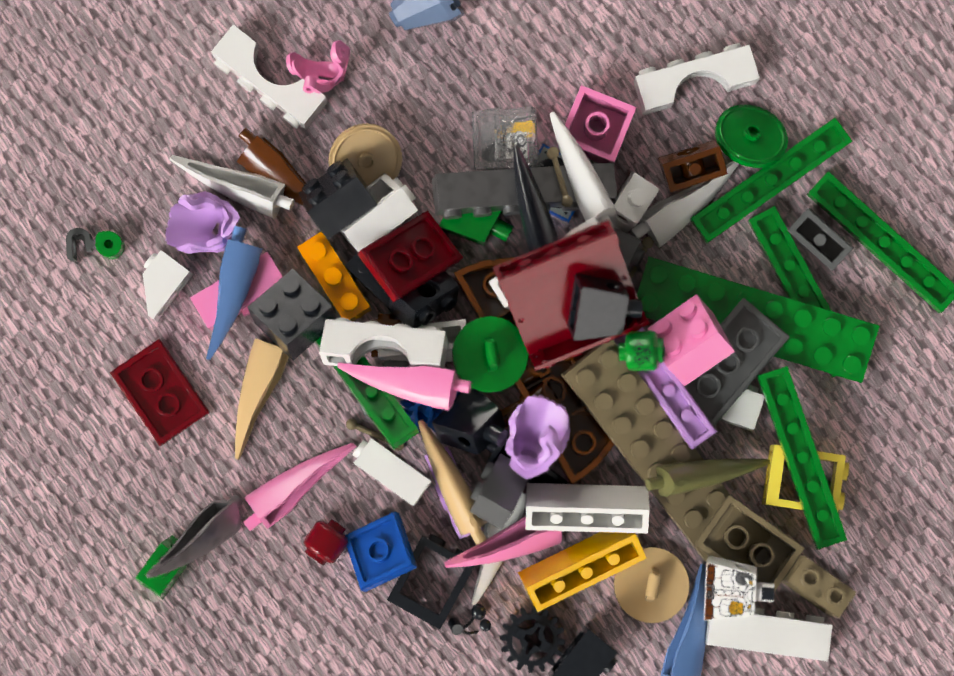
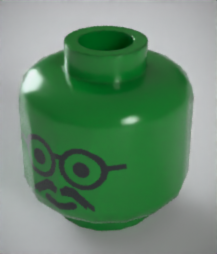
[619,331,664,371]

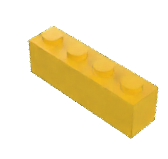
[518,532,646,612]

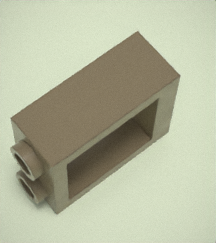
[782,555,857,618]

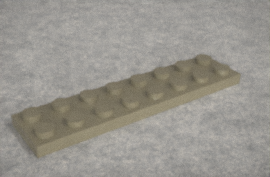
[561,340,731,562]

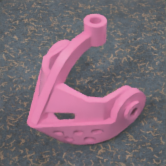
[286,40,350,94]

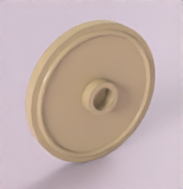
[328,123,402,186]
[614,547,689,623]

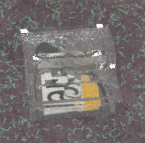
[472,106,538,171]

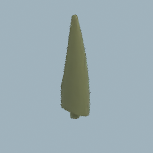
[645,458,770,496]

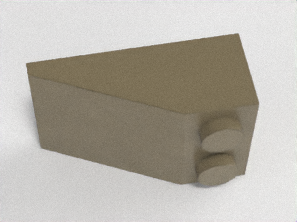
[694,495,805,592]

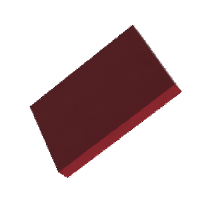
[357,210,463,303]
[110,339,210,447]

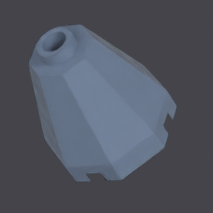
[389,0,465,30]

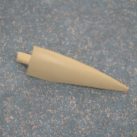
[235,338,289,460]
[418,419,488,545]

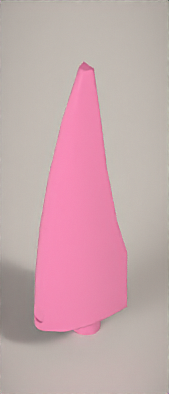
[338,363,472,410]
[243,442,356,531]
[444,517,562,568]

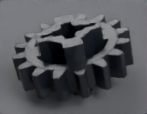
[500,606,566,673]

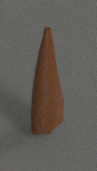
[236,128,306,206]

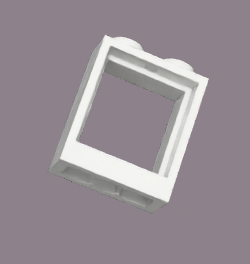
[340,173,418,252]
[353,438,432,506]

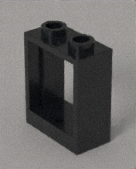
[387,533,475,630]

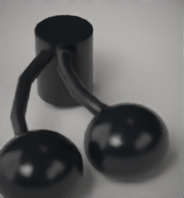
[448,604,491,635]

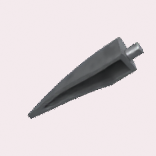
[146,495,243,578]

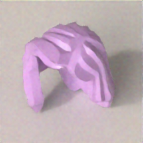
[165,191,240,254]
[505,395,570,479]

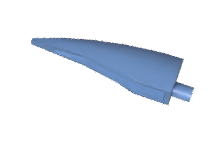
[206,226,263,360]
[660,564,707,676]

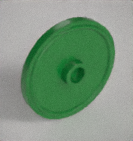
[715,105,788,168]
[452,316,528,393]

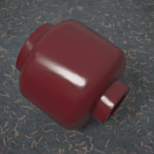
[304,519,348,565]

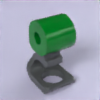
[66,228,125,264]

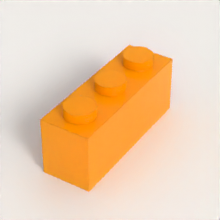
[297,231,372,322]

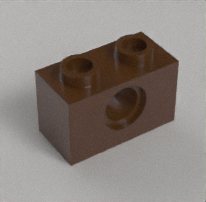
[658,140,728,192]

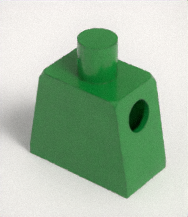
[439,211,514,245]
[136,536,188,600]

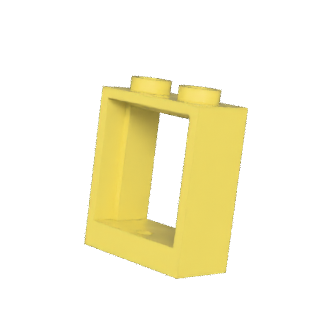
[762,444,849,511]

